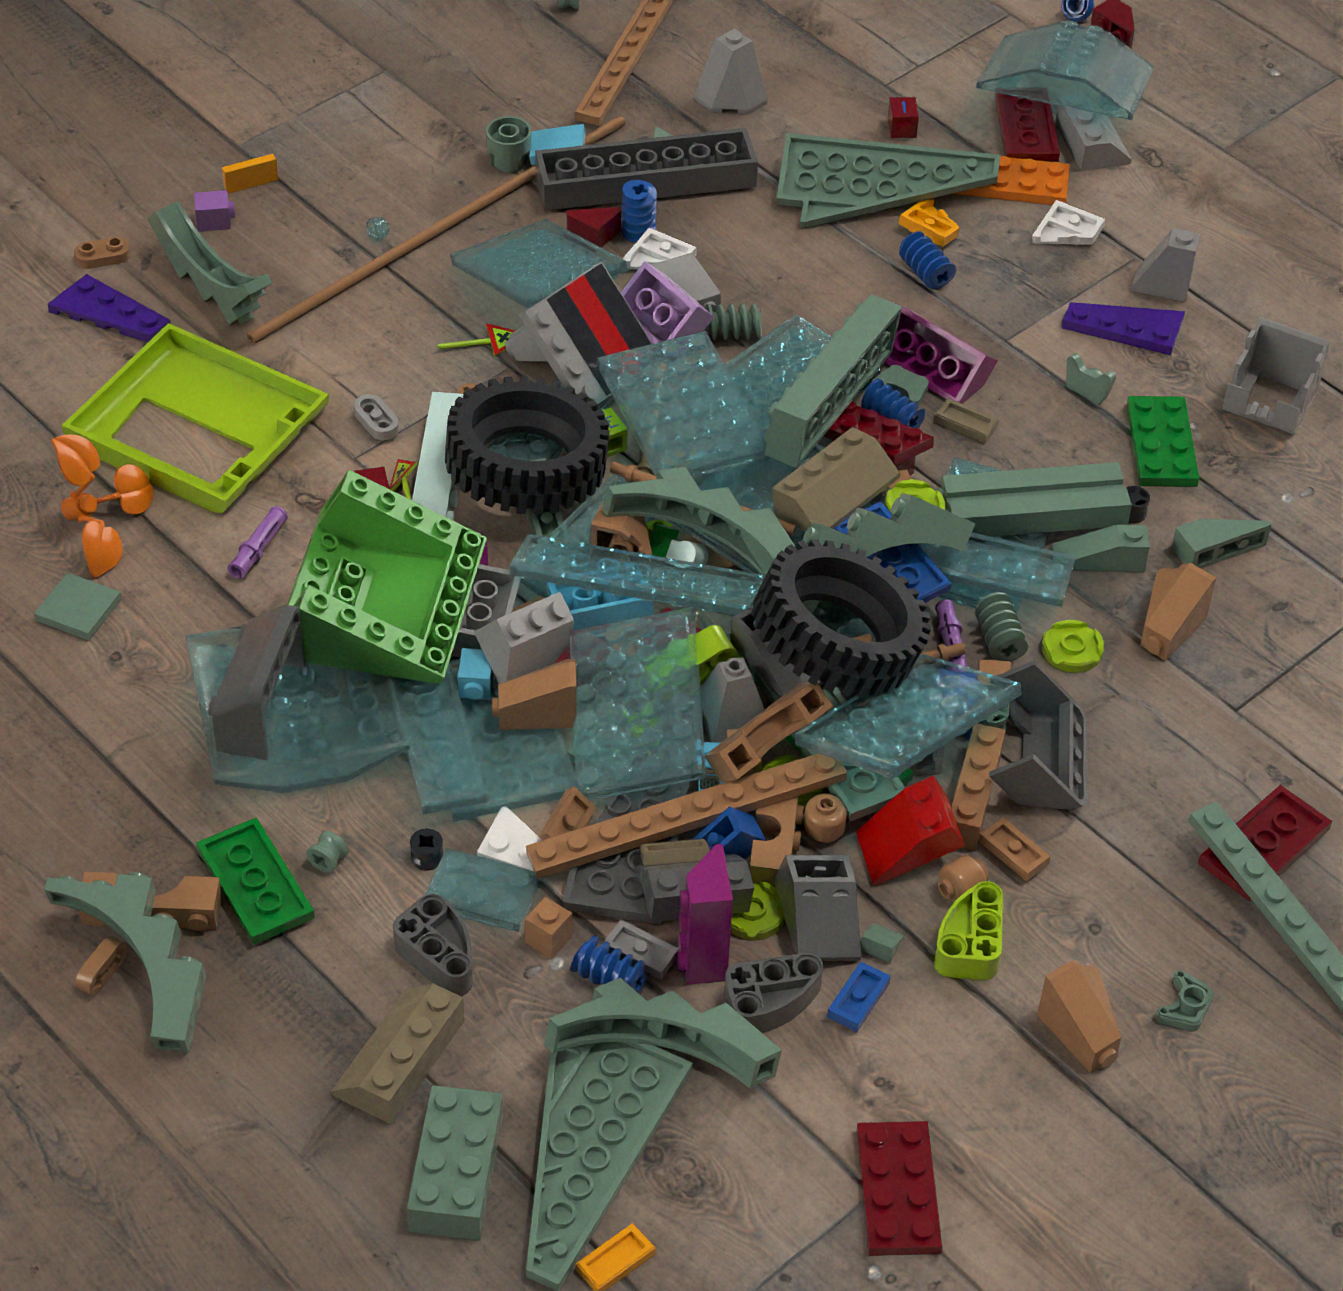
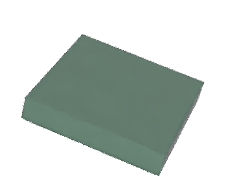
[34,572,122,641]

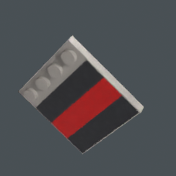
[519,261,662,404]

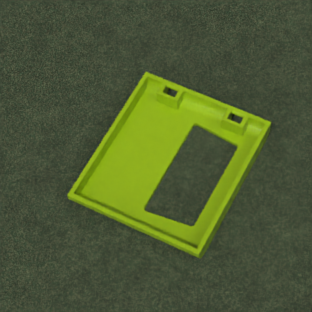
[62,323,329,513]

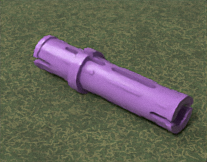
[227,506,288,579]
[935,600,969,671]

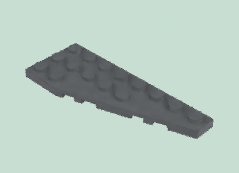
[562,709,703,924]

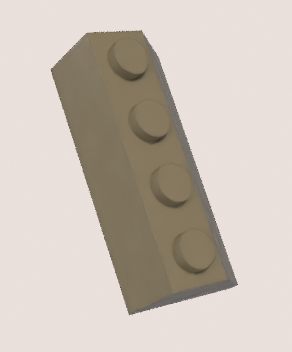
[772,427,900,532]
[331,983,464,1124]

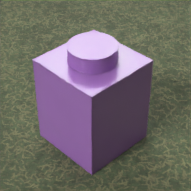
[194,190,235,232]

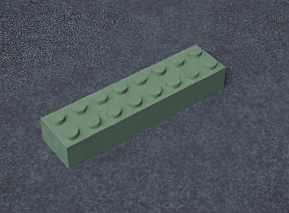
[764,294,902,468]

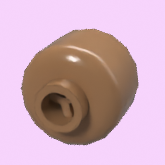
[803,794,847,843]
[938,855,989,902]

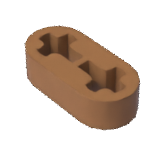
[75,936,127,996]

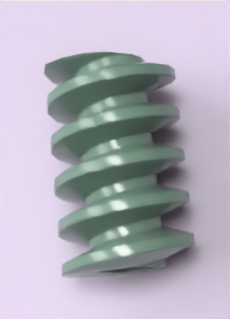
[704,304,762,340]
[974,592,1029,661]

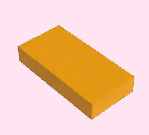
[222,154,278,194]
[575,1223,656,1291]

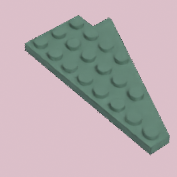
[776,133,1000,228]
[526,1042,693,1291]

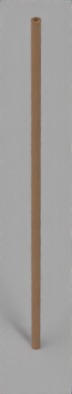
[247,115,626,344]

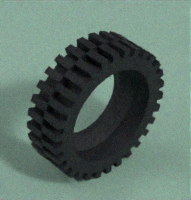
[445,376,610,514]
[752,540,931,698]

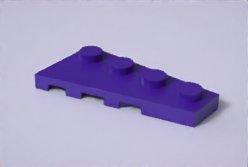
[47,274,171,342]
[1062,302,1185,355]

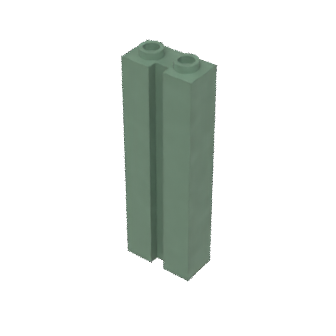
[937,462,1132,538]

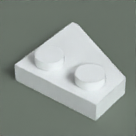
[1032,200,1105,245]
[622,228,696,270]
[477,806,542,880]

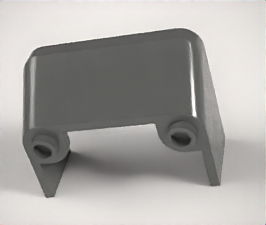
[208,604,306,761]
[989,660,1087,810]

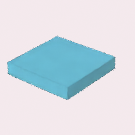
[529,124,586,165]

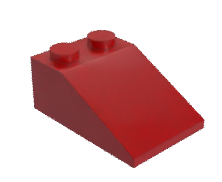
[856,775,965,886]

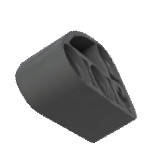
[393,893,473,996]
[724,953,823,1033]

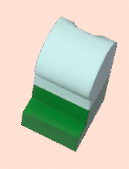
[650,524,709,570]

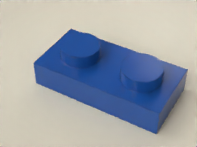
[827,961,891,1032]

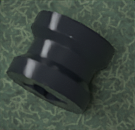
[1126,486,1150,524]
[410,828,444,871]

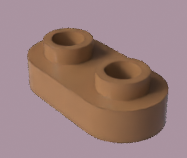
[74,237,131,269]

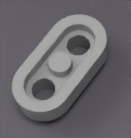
[354,394,399,440]

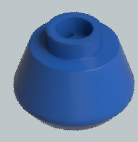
[1061,0,1094,22]

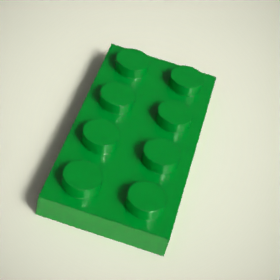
[1126,396,1199,487]
[196,817,315,945]

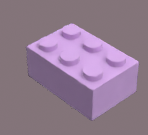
[621,261,715,362]

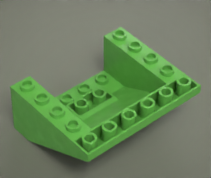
[287,470,487,684]

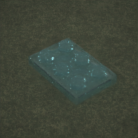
[425,848,541,932]

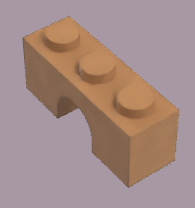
[750,796,804,888]

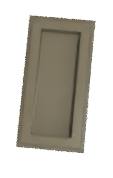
[934,398,999,444]
[640,839,710,866]

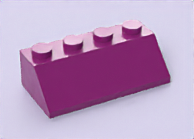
[885,302,998,404]
[677,844,733,985]

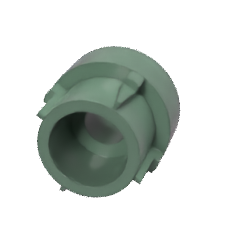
[486,116,532,172]

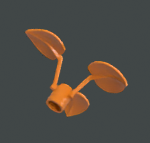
[51,434,154,578]

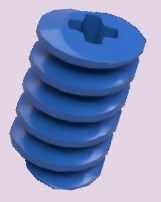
[621,180,657,242]
[899,231,957,289]
[861,378,925,429]
[570,935,647,994]

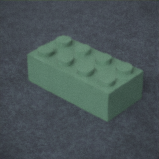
[407,1085,503,1240]

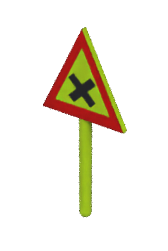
[437,323,515,357]
[389,459,419,500]

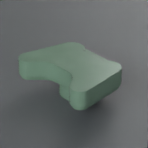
[1066,353,1116,404]
[873,365,929,407]
[1155,970,1214,1032]

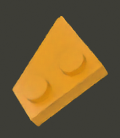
[898,198,960,247]

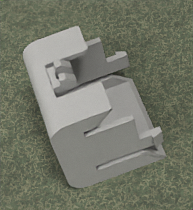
[1222,317,1330,435]

